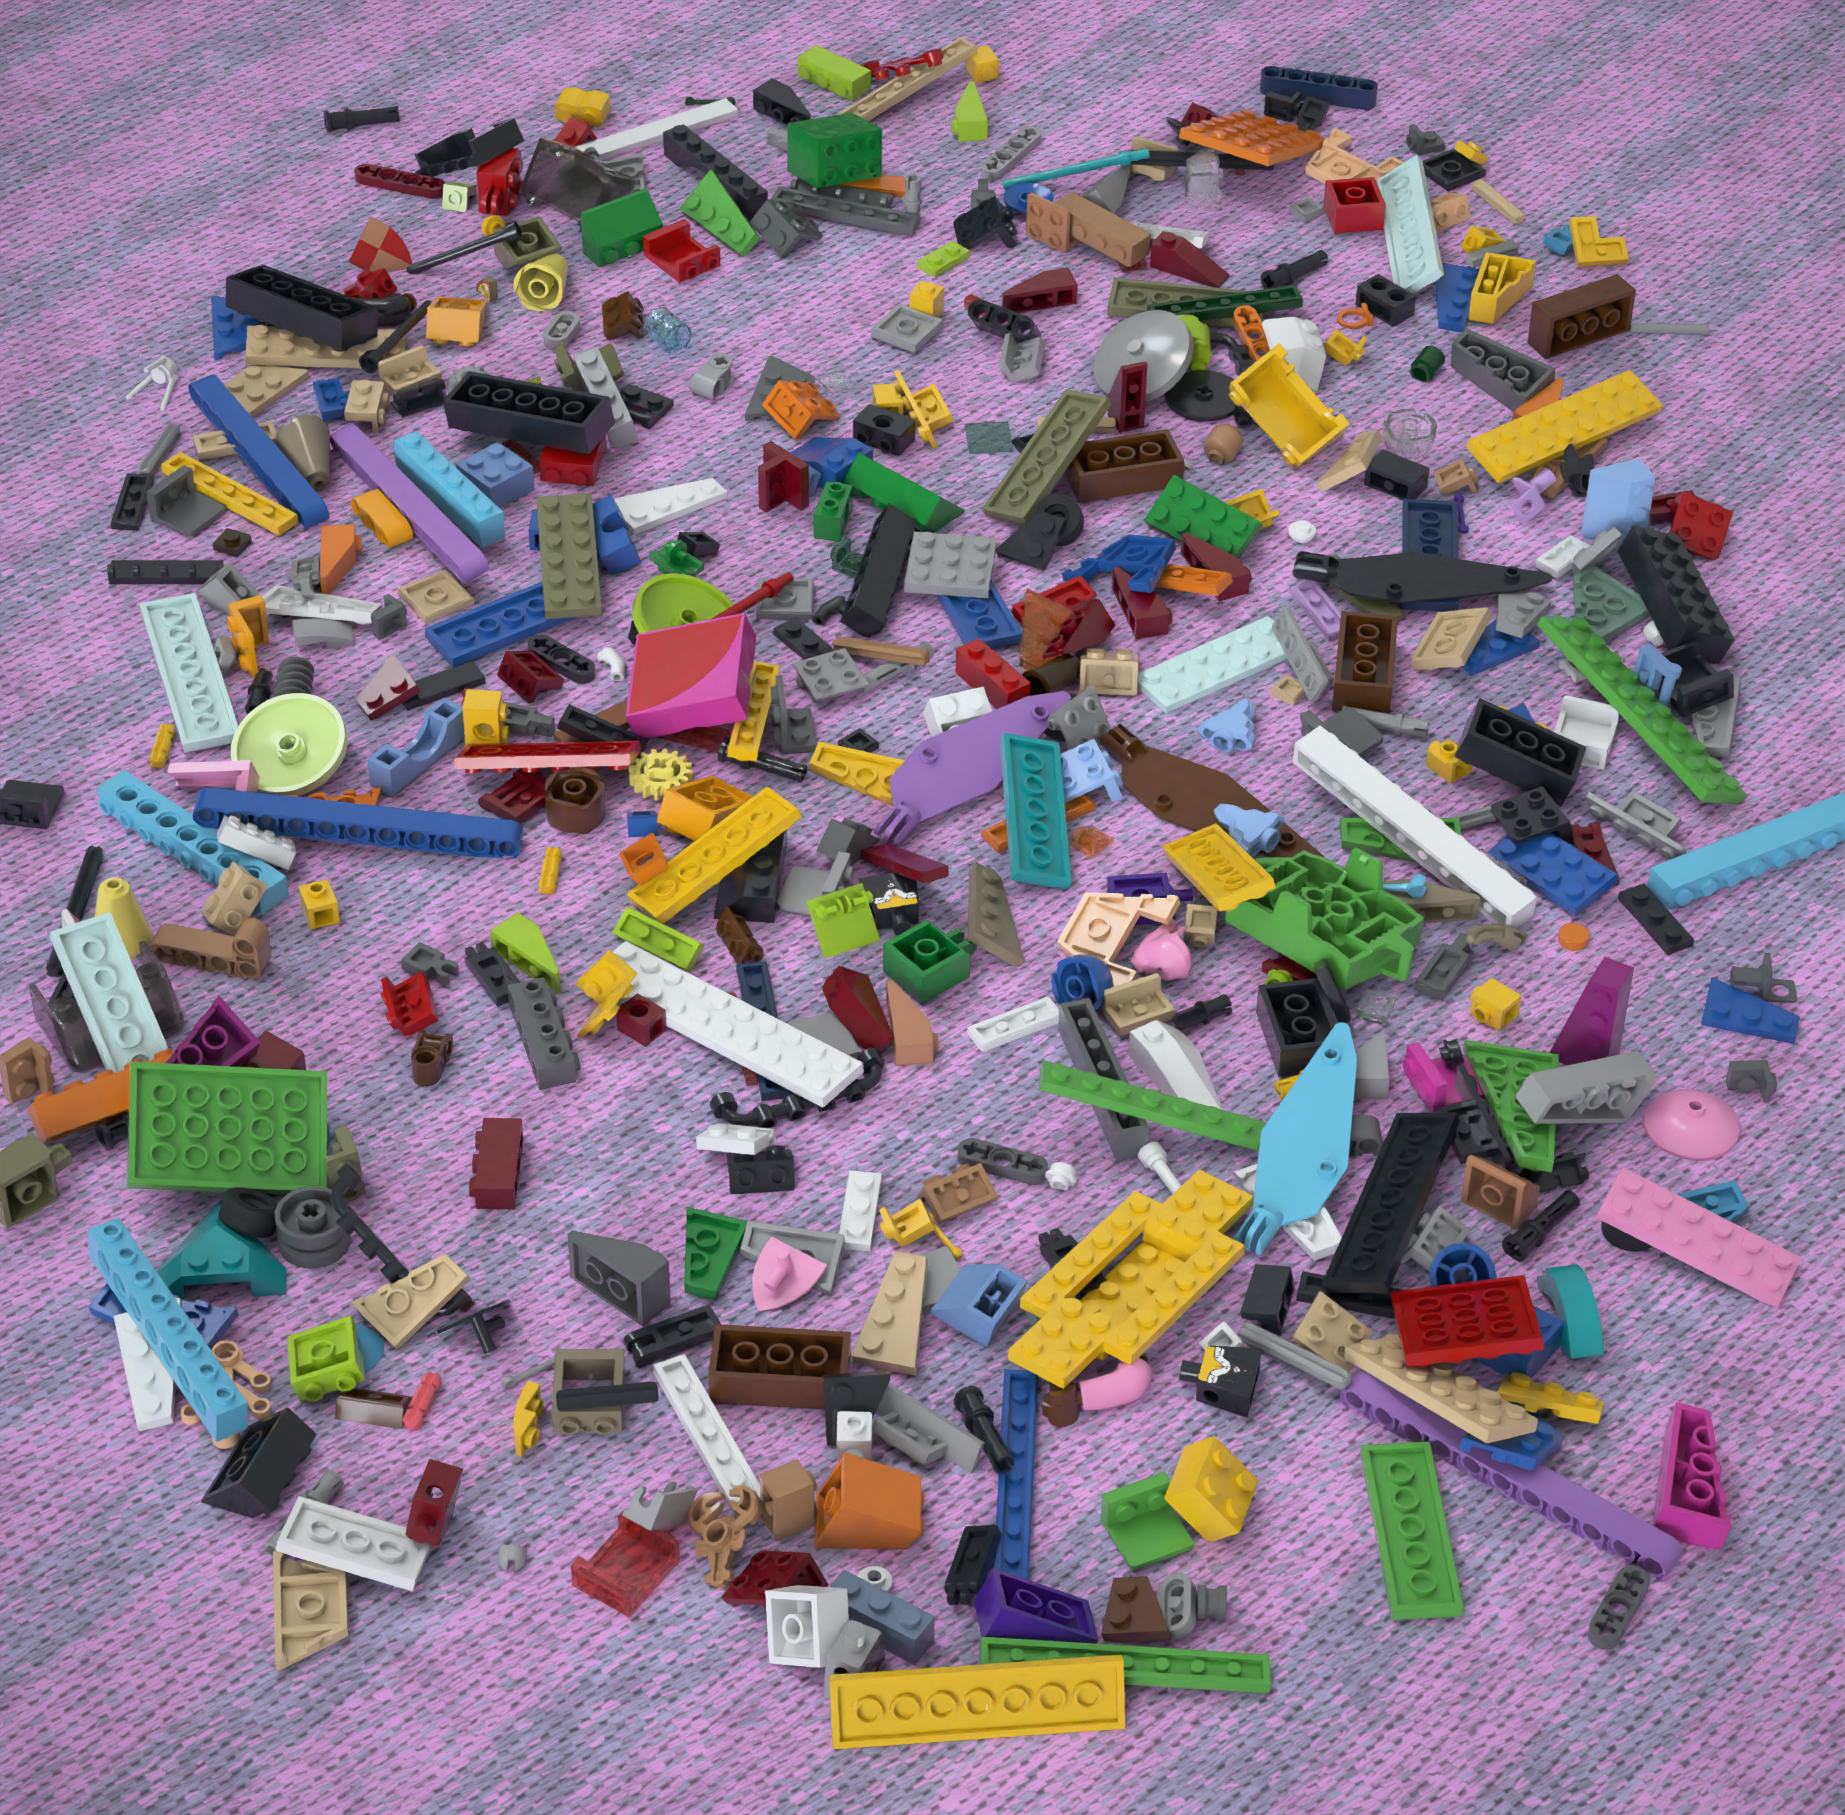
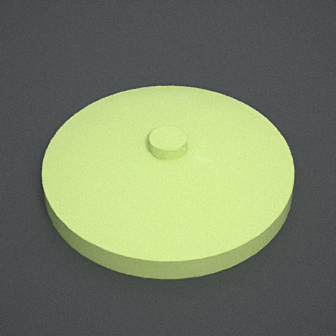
[231,693,348,796]

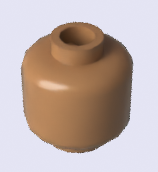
[1203,424,1243,464]

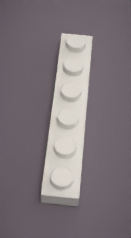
[653,1354,760,1518]

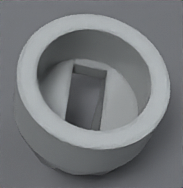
[498,1545,527,1572]

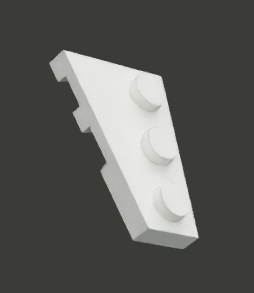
[1133,222,1209,248]

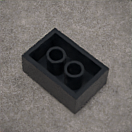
[1256,978,1336,1077]

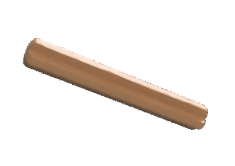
[832,636,931,666]

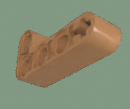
[147,918,272,981]

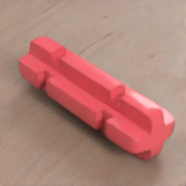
[402,1372,442,1431]

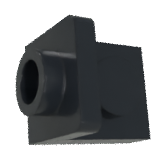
[1264,91,1303,122]
[677,532,721,558]

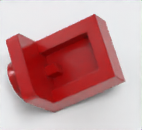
[554,117,597,150]

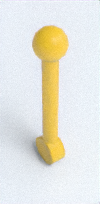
[930,1213,963,1260]

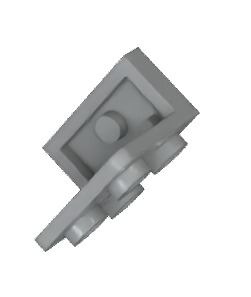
[777,851,855,915]

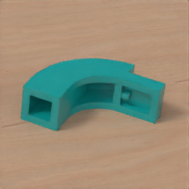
[1537,1264,1604,1359]

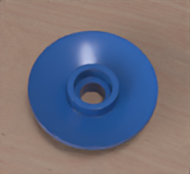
[1004,183,1054,213]

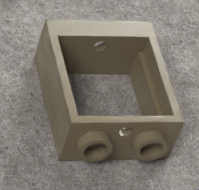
[552,1349,625,1435]

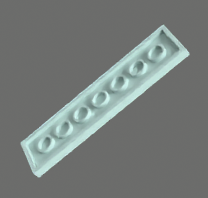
[1376,155,1444,295]
[140,593,238,753]

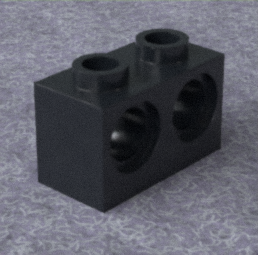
[1355,274,1416,327]

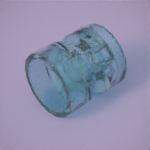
[644,307,692,354]

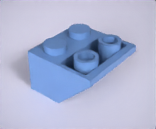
[930,1263,1028,1348]

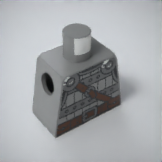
[823,1620,885,1699]

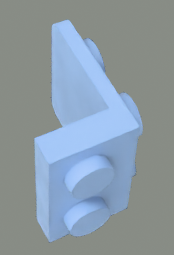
[1060,739,1123,803]

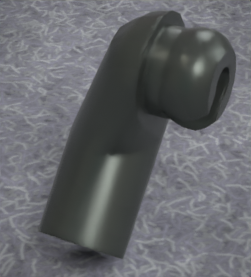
[812,595,847,626]

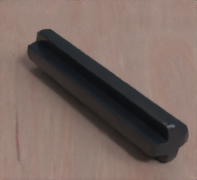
[556,1382,659,1411]

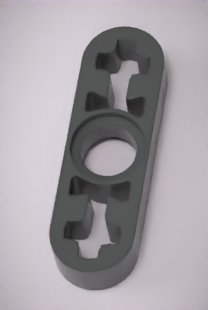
[957,1138,1048,1185]
[1588,1565,1650,1650]

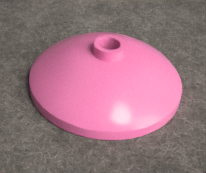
[1644,1089,1740,1160]

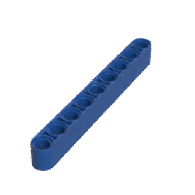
[188,374,329,530]

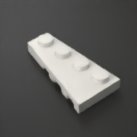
[614,478,727,535]
[262,585,382,625]
[1234,1164,1342,1261]
[114,1298,183,1431]

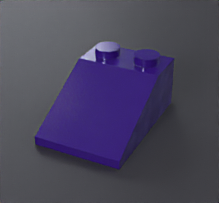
[974,1568,1098,1644]

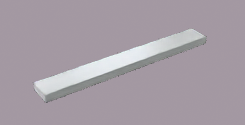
[555,98,738,167]

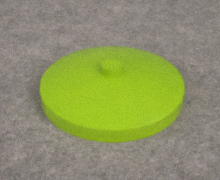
[632,573,734,634]

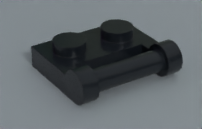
[619,384,674,430]

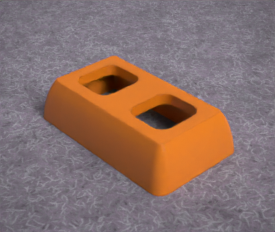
[619,833,668,885]

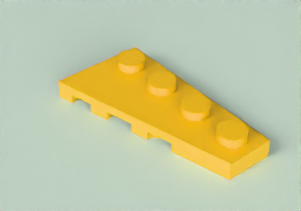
[810,742,905,806]

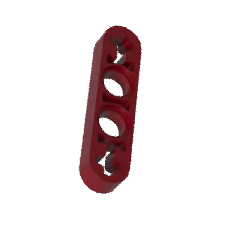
[354,164,445,199]

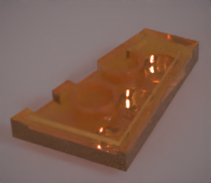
[1018,588,1072,670]

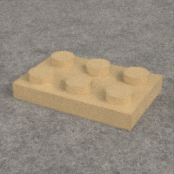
[1410,607,1492,671]

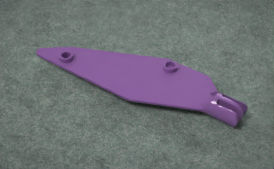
[873,691,1071,847]

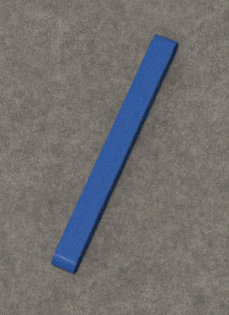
[192,787,524,858]

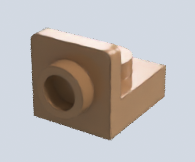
[1433,458,1479,496]

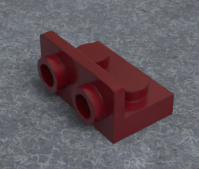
[497,651,565,704]

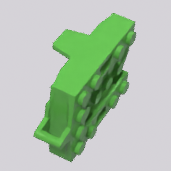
[1225,848,1425,990]

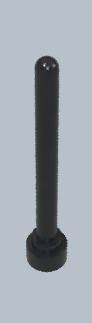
[406,220,523,274]
[359,300,432,374]

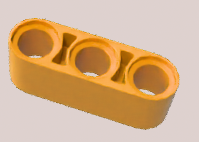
[351,489,413,549]

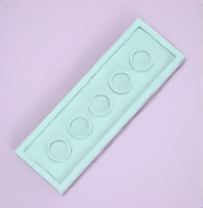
[1137,616,1287,713]
[49,912,169,1073]

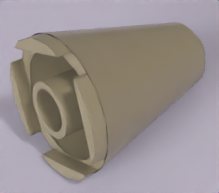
[276,415,331,491]

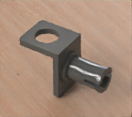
[1730,953,1797,1003]

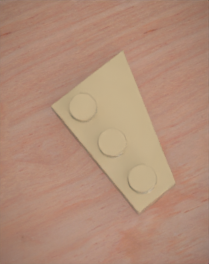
[1316,429,1383,491]

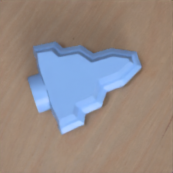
[1198,698,1256,753]
[1214,804,1285,857]

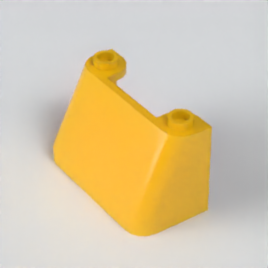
[1229,343,1350,467]

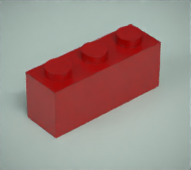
[955,638,1031,709]

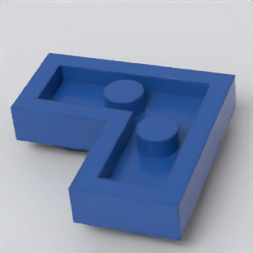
[313,378,349,421]

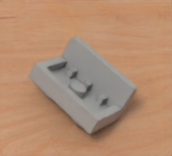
[999,333,1045,382]

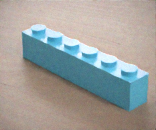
[393,431,505,548]

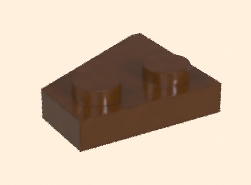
[1101,1576,1171,1643]

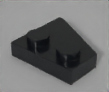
[996,511,1067,571]
[823,1370,890,1445]

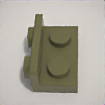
[325,1125,366,1201]

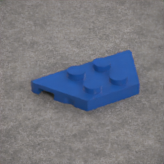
[211,296,266,360]
[1459,1401,1564,1471]

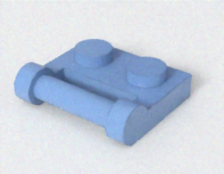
[1634,643,1682,710]

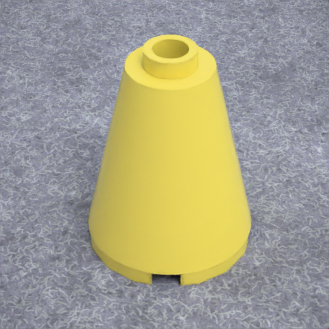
[514,254,568,312]
[94,878,153,960]

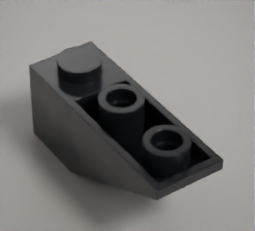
[753,78,811,125]

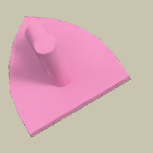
[752,1237,828,1312]

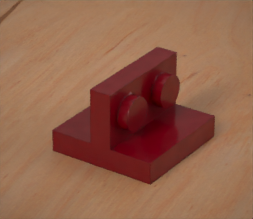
[758,441,809,513]

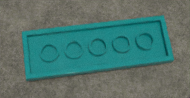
[1000,733,1072,889]

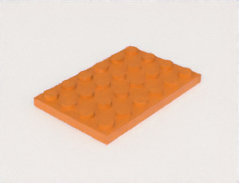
[1179,109,1326,166]

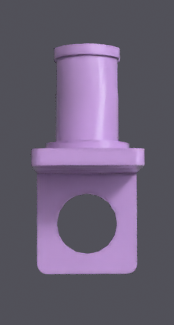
[1511,468,1557,524]

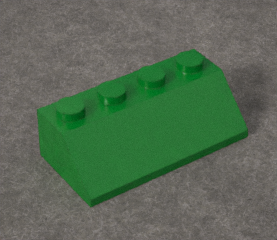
[844,453,965,532]

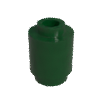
[1410,346,1445,383]

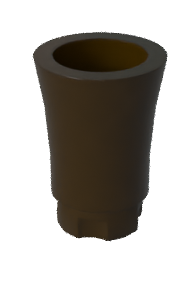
[1022,653,1081,696]

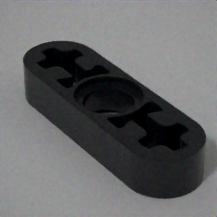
[528,635,596,684]

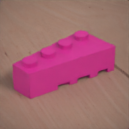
[1653,1402,1731,1550]

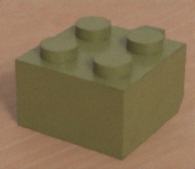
[0,1133,73,1229]

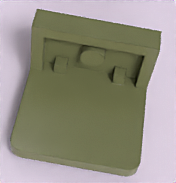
[554,343,624,392]

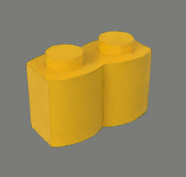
[554,87,611,126]

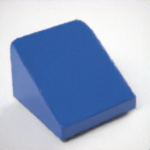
[627,810,658,838]

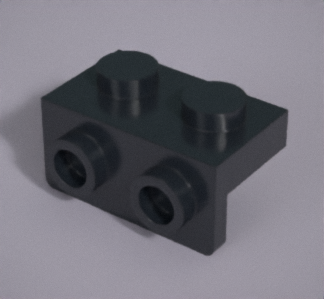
[727,1145,795,1194]

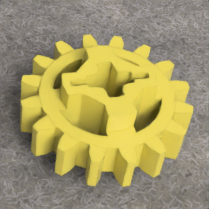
[629,748,693,801]

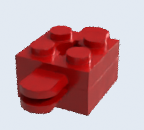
[476,148,524,216]

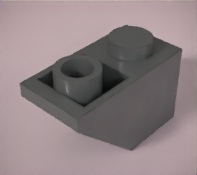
[817,817,880,866]

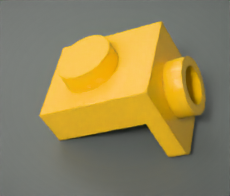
[1323,329,1368,365]
[879,1199,936,1246]

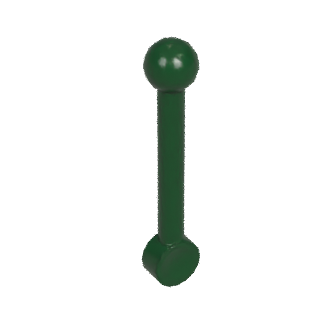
[685,96,736,106]

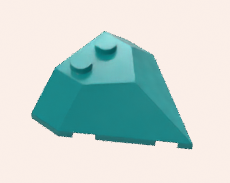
[156,1200,286,1300]

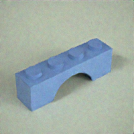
[367,697,465,797]

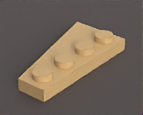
[851,1251,928,1376]

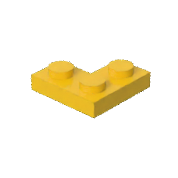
[1569,216,1629,267]

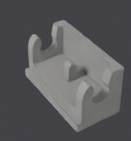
[622,1481,698,1531]

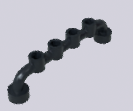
[1209,328,1254,425]
[709,1048,885,1128]
[331,1163,475,1316]

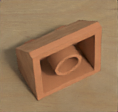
[1461,1155,1540,1230]

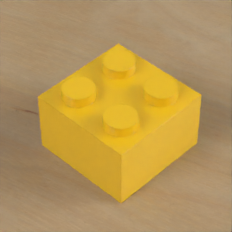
[1164,1436,1259,1542]

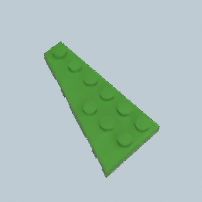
[1463,1040,1559,1172]

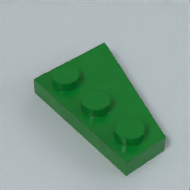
[684,1207,748,1300]

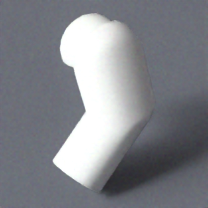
[1643,620,1664,647]
[597,647,626,681]

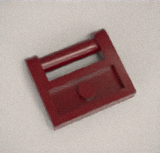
[478,768,546,824]

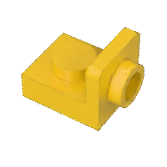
[1461,225,1506,253]

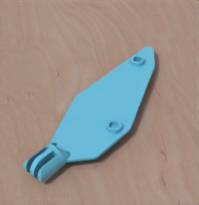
[1233,1023,1357,1256]

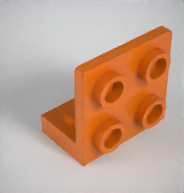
[762,380,841,440]

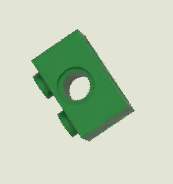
[813,481,853,542]

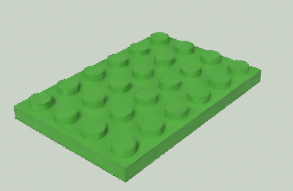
[127,1062,327,1195]

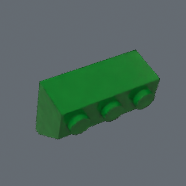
[581,188,663,267]

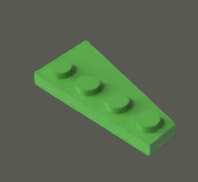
[680,169,760,256]

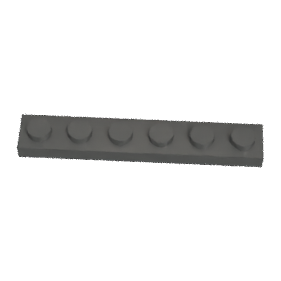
[770,186,920,237]

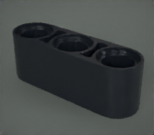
[968,299,1041,344]

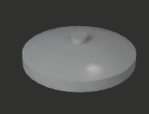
[1093,310,1194,402]

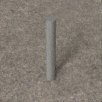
[1630,323,1709,334]

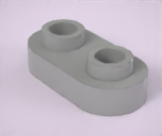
[543,311,580,349]
[1158,1573,1197,1640]

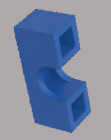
[592,494,641,575]

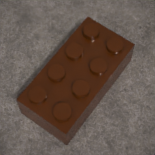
[1527,274,1636,359]
[1064,429,1184,503]
[1332,611,1398,714]
[708,1324,851,1409]

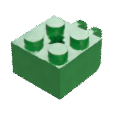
[883,920,977,1004]

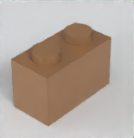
[760,1459,817,1542]

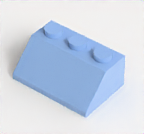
[1581,458,1656,544]

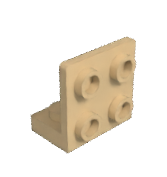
[1079,647,1138,696]

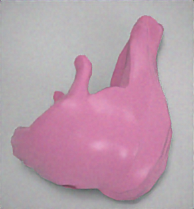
[1131,918,1193,981]

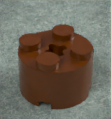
[545,767,606,834]

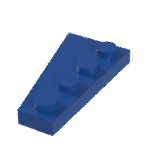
[1435,263,1480,333]

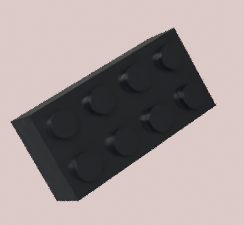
[1454,698,1586,806]

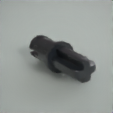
[245,668,273,714]
[1172,994,1232,1030]

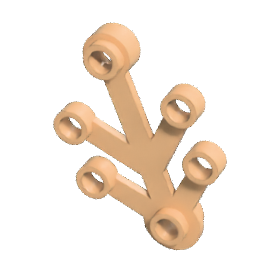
[181,1340,271,1449]

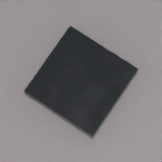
[1423,149,1486,192]

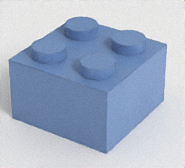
[456,442,534,508]

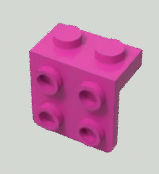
[1403,1042,1486,1112]

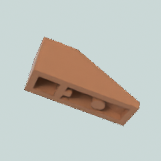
[886,979,939,1066]

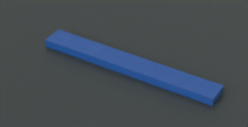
[994,1369,1038,1580]

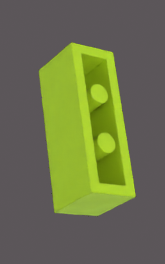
[797,45,871,101]

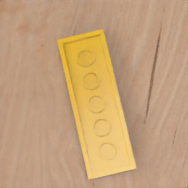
[626,787,802,924]
[1162,823,1276,912]

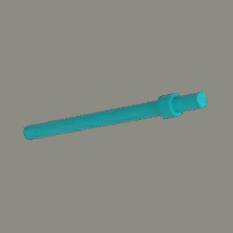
[1002,148,1150,189]

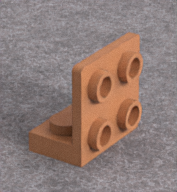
[1026,192,1082,253]

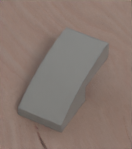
[292,618,355,649]

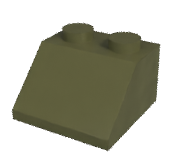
[493,216,562,269]

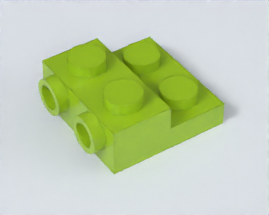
[287,1315,365,1402]

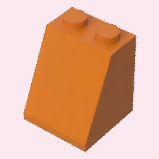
[814,1453,925,1550]

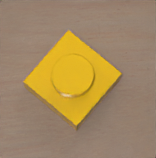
[1454,140,1489,165]

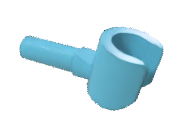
[1383,874,1427,899]

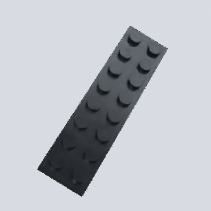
[1322,1112,1460,1293]

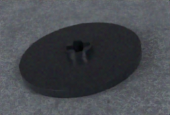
[1165,370,1236,421]

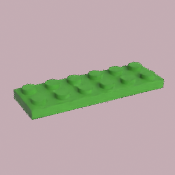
[1360,1442,1464,1620]

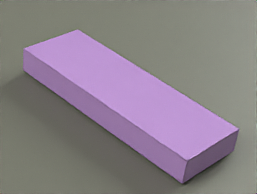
[1290,581,1341,641]

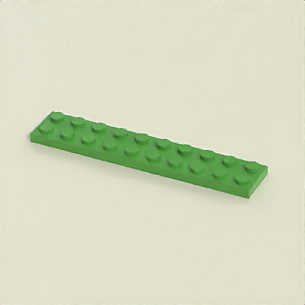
[1537,615,1747,804]

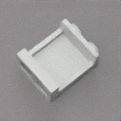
[1553,695,1620,770]

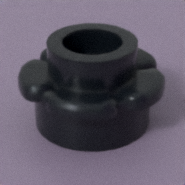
[1439,1039,1464,1069]

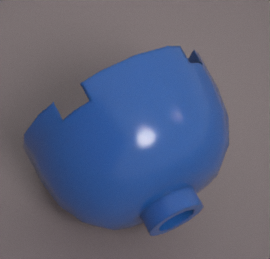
[1051,954,1114,1012]
[1429,1242,1497,1287]

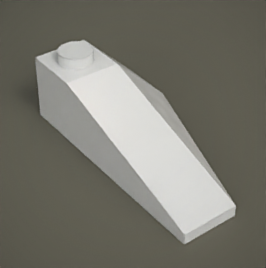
[1129,1020,1223,1110]

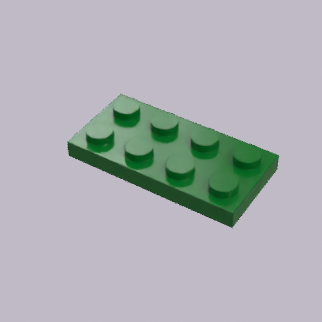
[1144,475,1262,559]

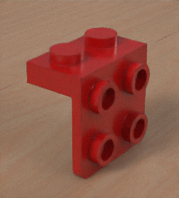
[1669,491,1733,560]

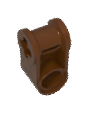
[411,1030,453,1086]

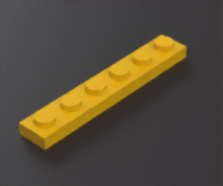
[161,452,298,536]
[727,661,780,762]

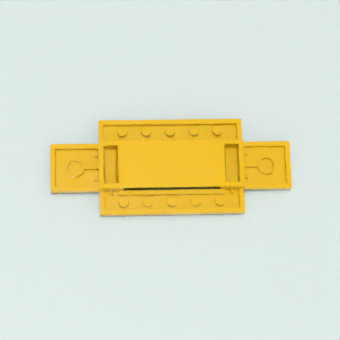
[1008,1169,1254,1389]

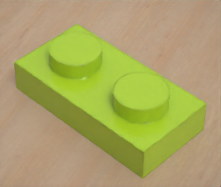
[917,241,970,277]

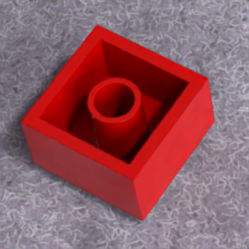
[1323,177,1386,234]

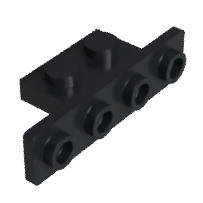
[1437,1065,1514,1171]

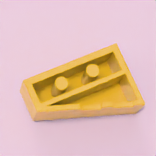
[1468,252,1536,324]

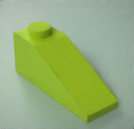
[950,81,988,142]
[490,912,561,994]

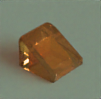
[1069,826,1115,859]

